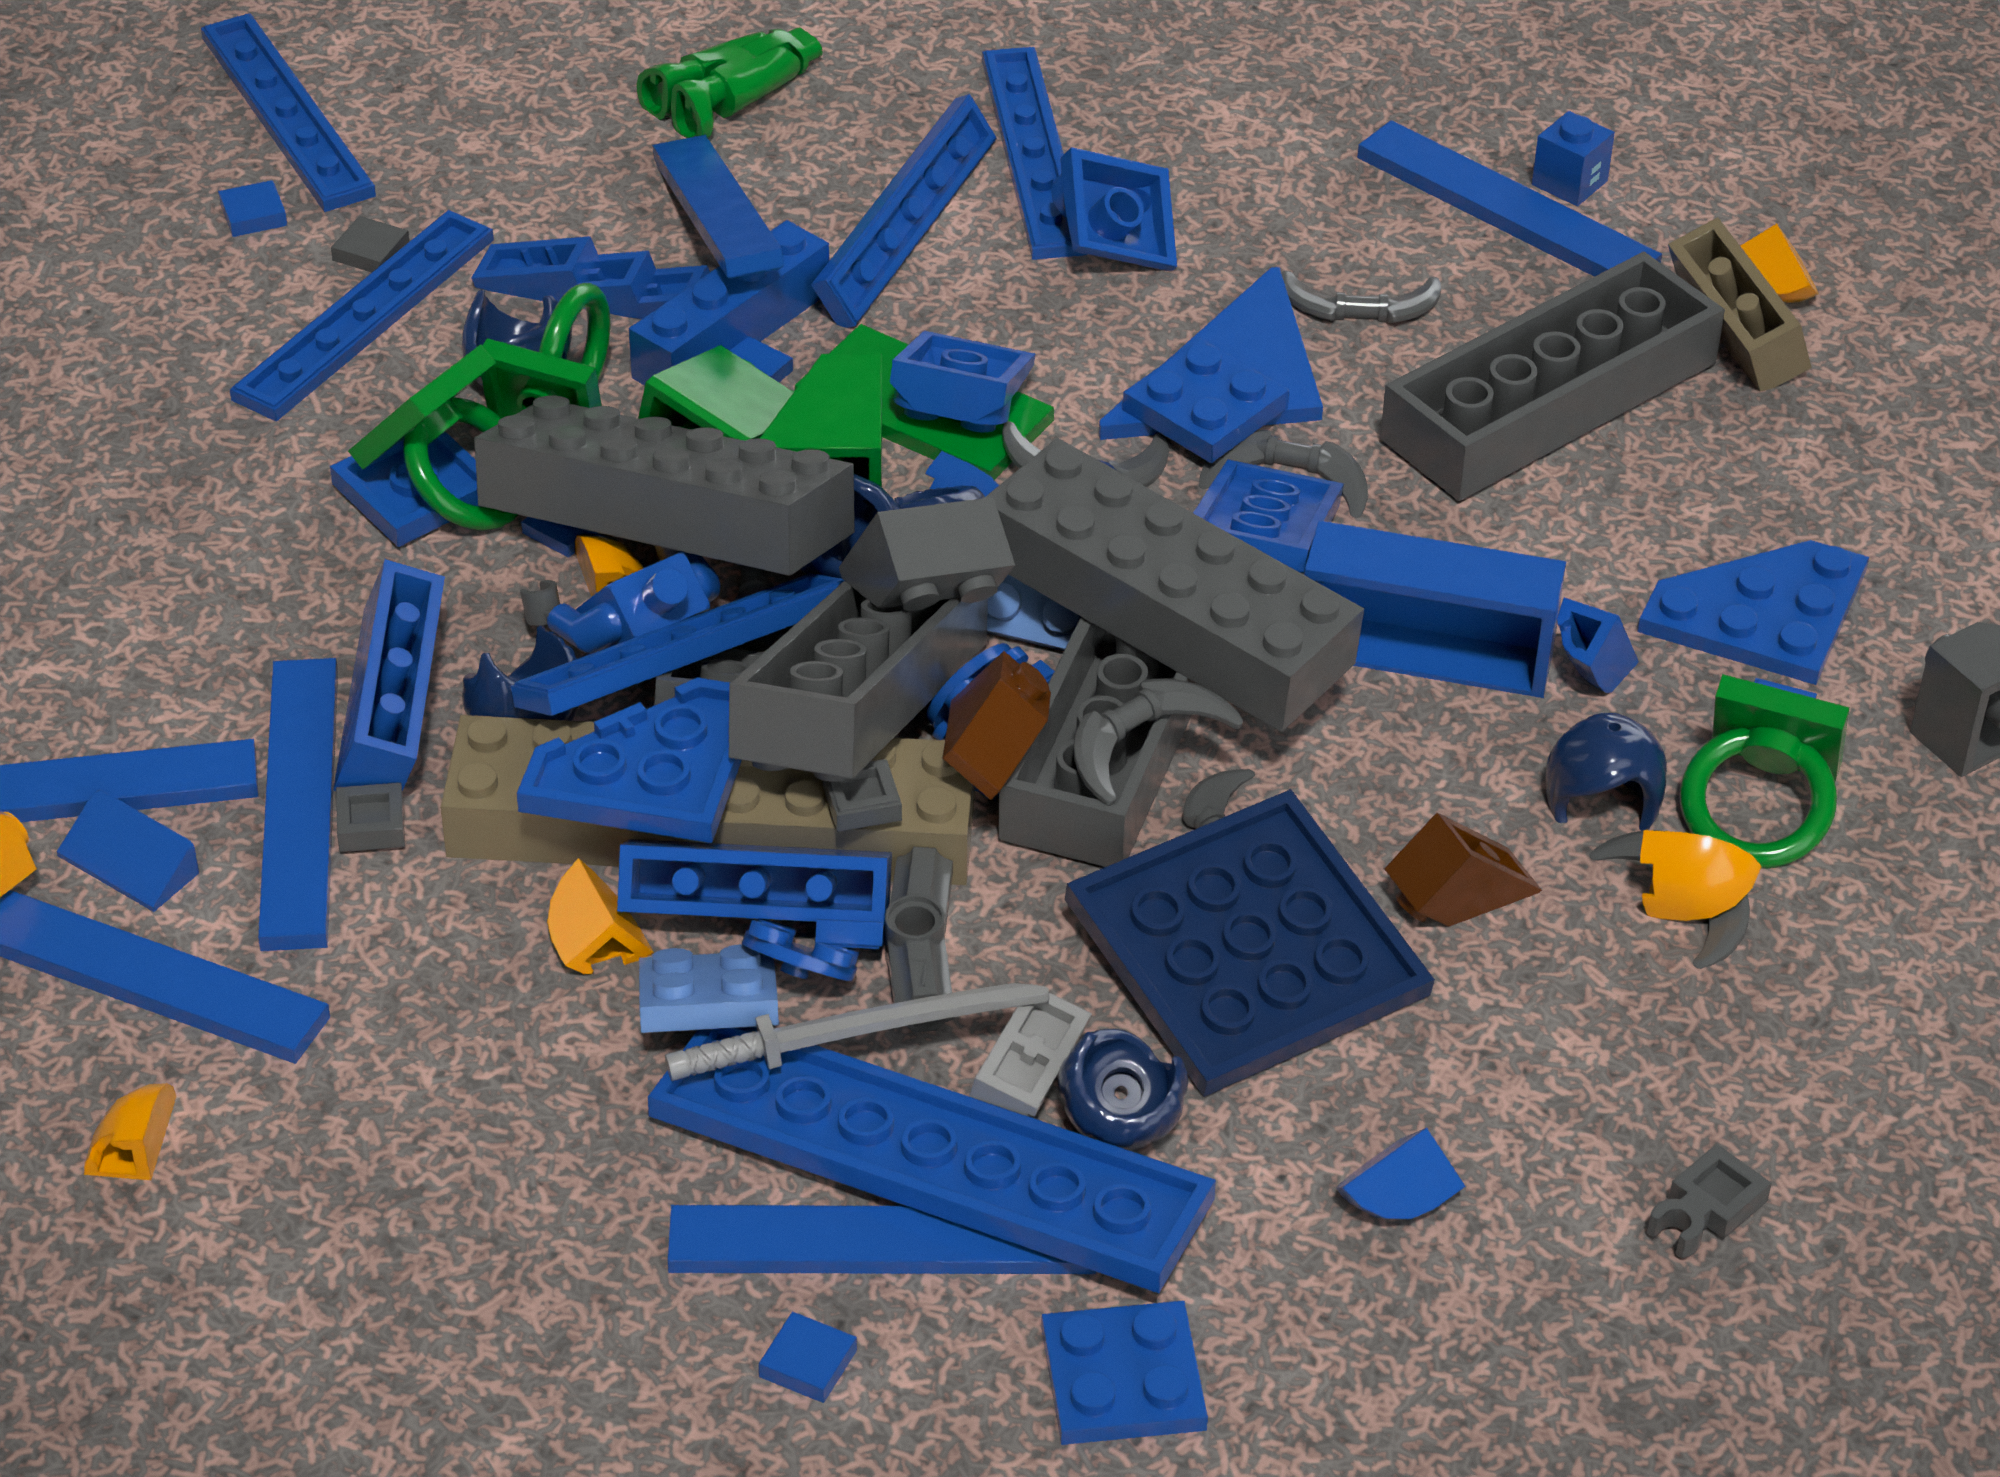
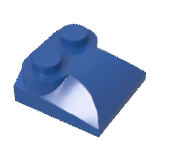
[1051,147,1177,271]
[890,331,1036,432]

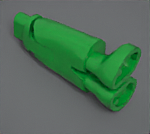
[636,27,823,139]

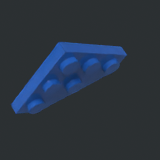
[1638,540,1869,685]
[517,678,742,843]

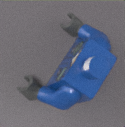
[520,545,720,655]

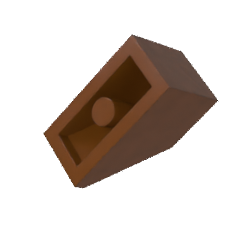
[942,651,1051,800]
[1384,813,1542,927]

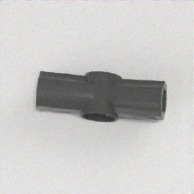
[885,847,954,1033]

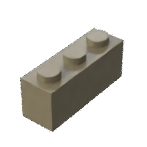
[1668,217,1812,392]

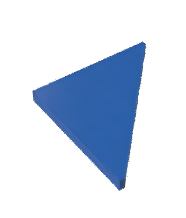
[1099,267,1323,440]

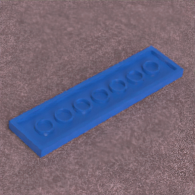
[648,1027,1216,1293]

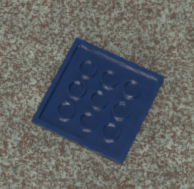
[1065,789,1435,1097]

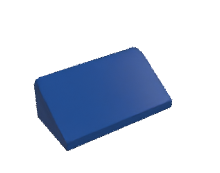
[57,790,199,912]

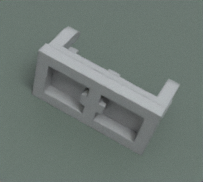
[969,993,1092,1117]

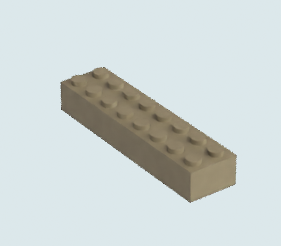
[440,715,975,885]

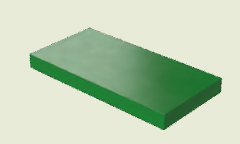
[795,324,1054,480]

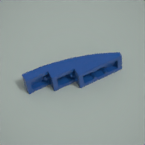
[471,236,710,319]

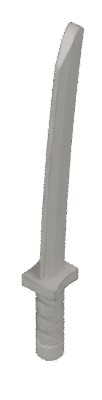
[665,983,1050,1081]

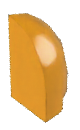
[1740,223,1819,303]
[575,534,644,597]
[1640,830,1762,921]
[547,858,654,974]
[84,1083,177,1180]

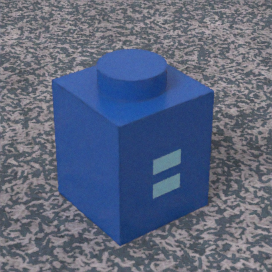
[1532,111,1615,207]

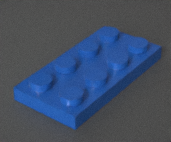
[1193,459,1344,573]

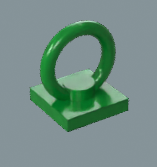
[481,283,611,418]
[348,344,518,531]
[1680,674,1850,868]

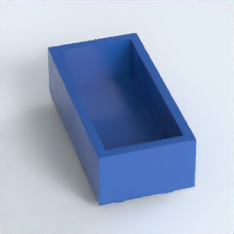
[1304,520,1566,698]

